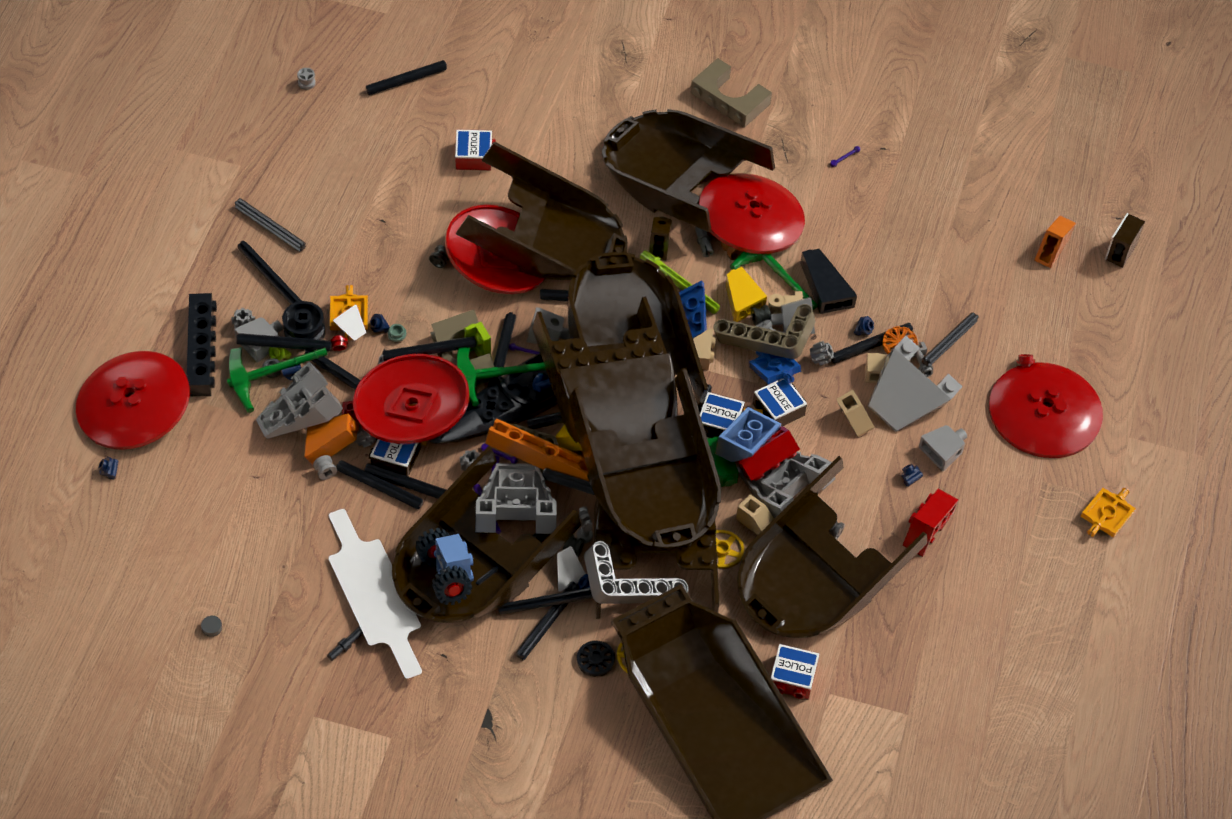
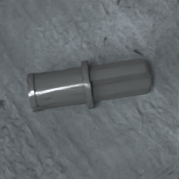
[695,226,714,257]

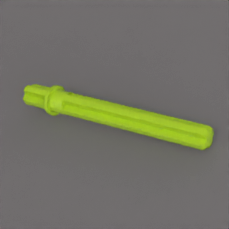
[640,250,720,314]

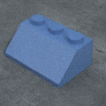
[715,407,781,462]

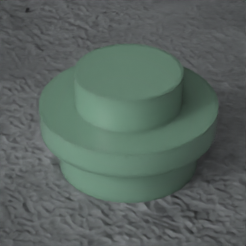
[388,324,407,342]

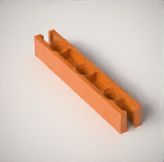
[485,419,589,481]

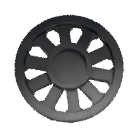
[577,640,615,677]

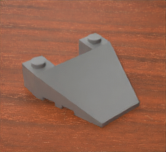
[868,336,962,432]
[256,361,343,439]
[737,452,835,519]
[476,463,556,534]

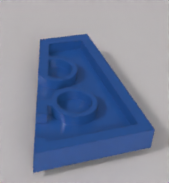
[679,280,707,339]

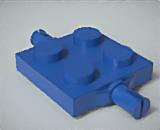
[749,351,801,384]

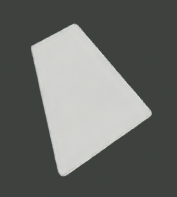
[333,305,366,340]
[557,546,585,592]

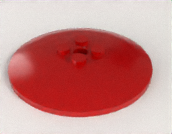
[698,173,805,254]
[445,205,546,294]
[76,351,190,450]
[353,354,470,444]
[989,362,1103,458]

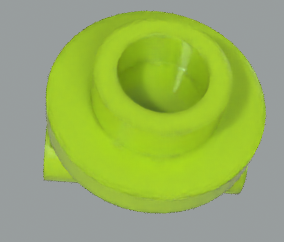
[269,347,291,361]

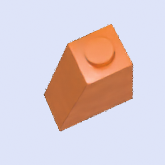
[1034,216,1076,268]
[304,414,359,465]

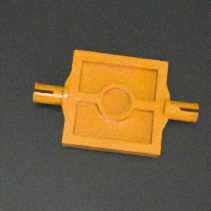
[330,285,368,340]
[1081,488,1136,538]

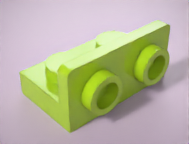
[464,322,491,357]

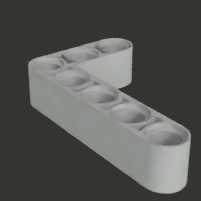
[584,541,688,604]

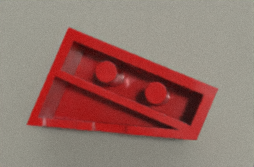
[737,426,800,481]
[902,488,959,557]

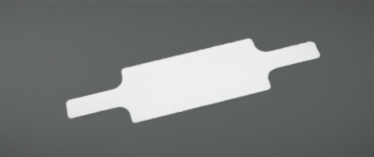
[329,509,422,678]

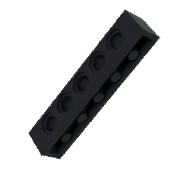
[186,293,217,397]

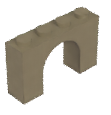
[691,58,772,127]
[430,310,498,386]

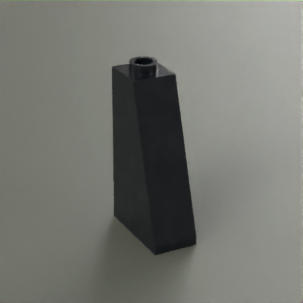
[800,249,857,314]

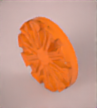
[882,326,918,354]

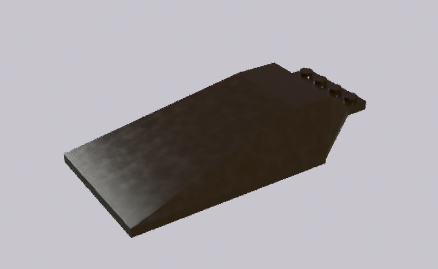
[611,584,833,819]

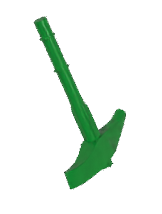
[730,251,818,310]
[227,347,328,413]
[457,348,546,407]

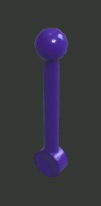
[830,146,860,167]
[509,343,539,355]
[481,443,518,464]

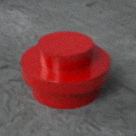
[330,335,348,351]
[1016,354,1035,367]

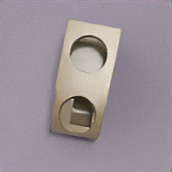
[768,291,803,314]

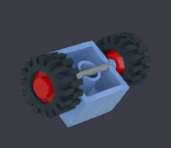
[415,528,474,605]

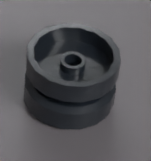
[282,301,325,350]

